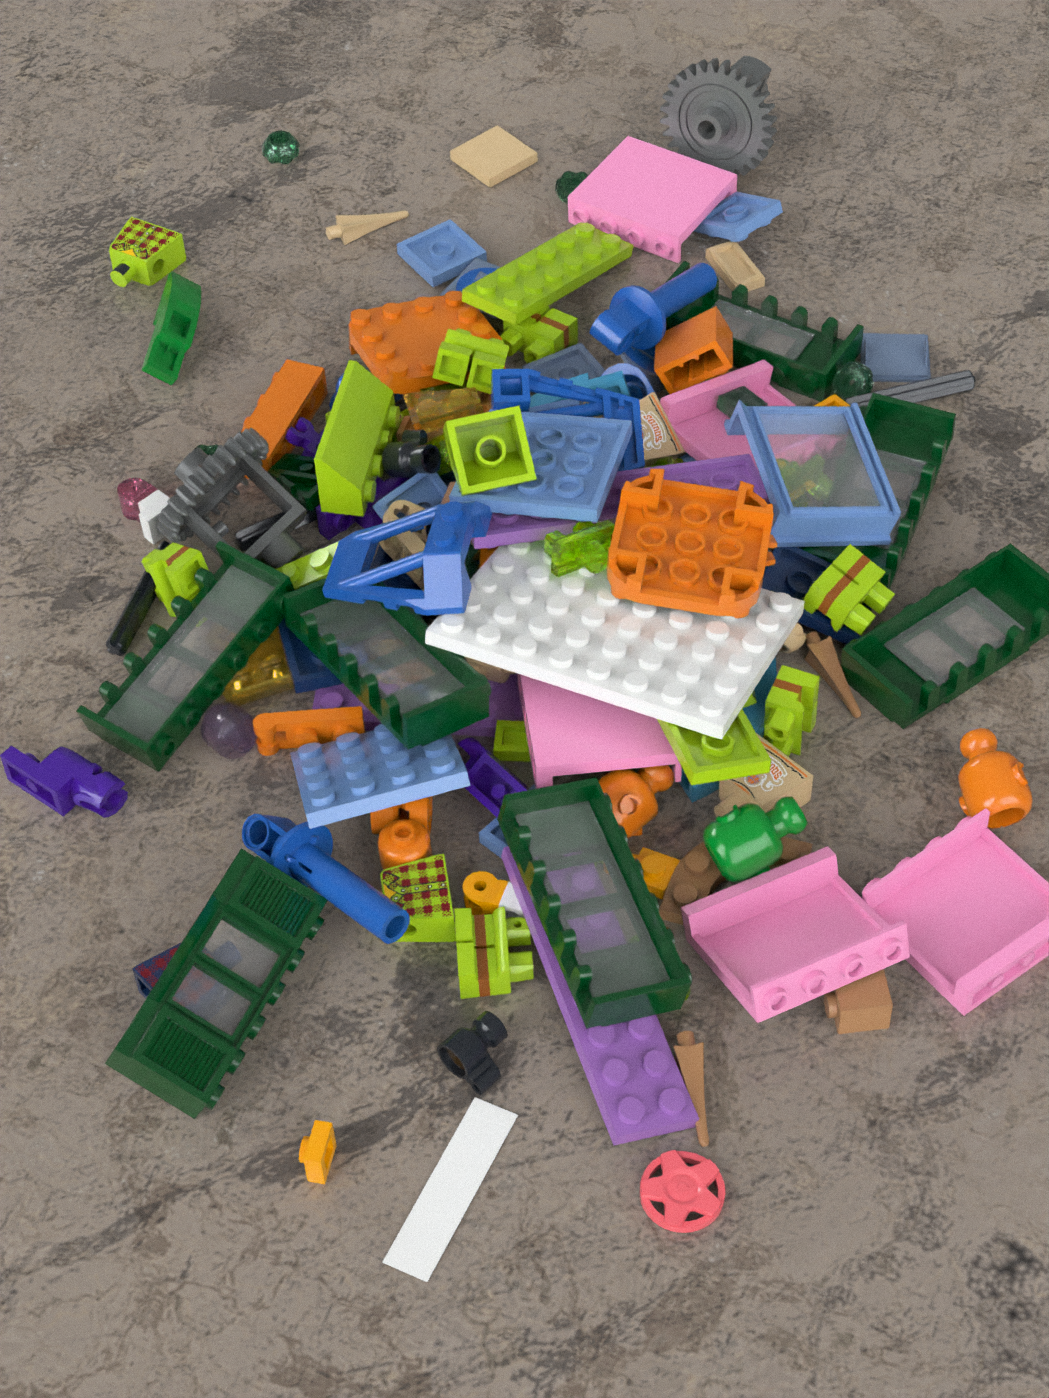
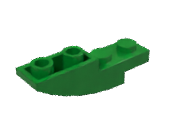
[141,271,202,385]

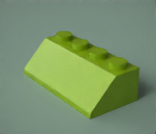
[314,360,400,517]

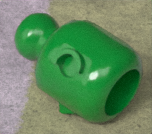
[702,796,808,883]

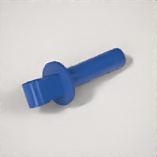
[589,263,717,356]
[242,814,410,944]

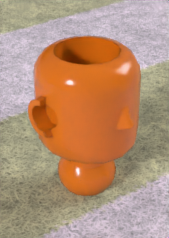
[958,728,1032,829]
[598,765,674,839]

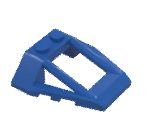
[491,369,645,472]
[322,501,493,616]

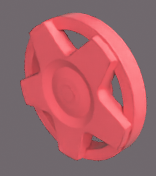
[639,1150,725,1233]

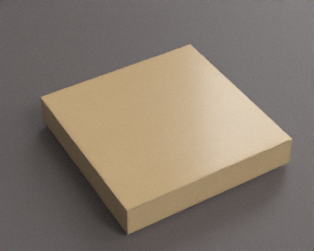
[450,125,538,188]

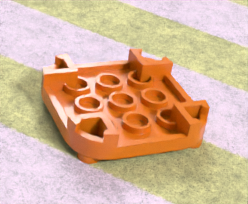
[349,291,505,402]
[607,469,774,618]

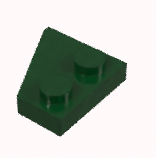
[267,453,320,511]

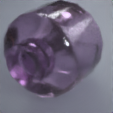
[201,702,258,759]

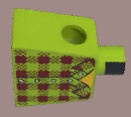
[109,217,186,287]
[380,854,456,942]

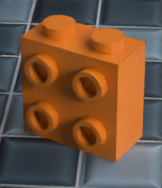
[654,306,733,394]

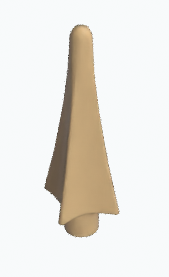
[326,210,409,246]

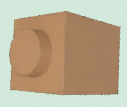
[824,969,893,1034]

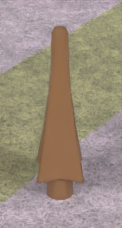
[804,631,861,718]
[673,1031,709,1147]

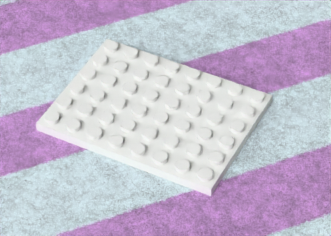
[425,534,805,740]

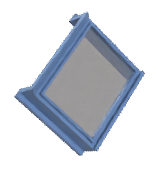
[724,399,901,547]

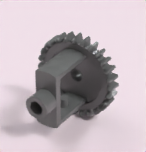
[660,56,777,176]
[156,428,307,569]

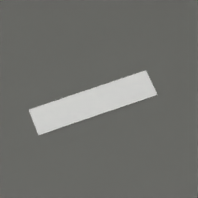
[382,1097,518,1282]

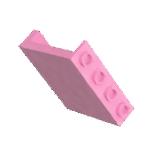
[568,136,737,263]
[660,360,849,478]
[517,673,682,789]
[862,808,1049,1016]
[681,846,910,1023]

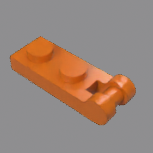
[253,706,366,756]

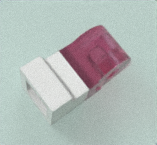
[117,478,170,544]

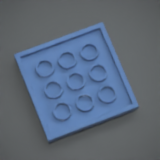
[449,409,632,522]
[290,724,471,829]

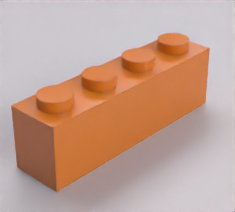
[241,359,328,479]

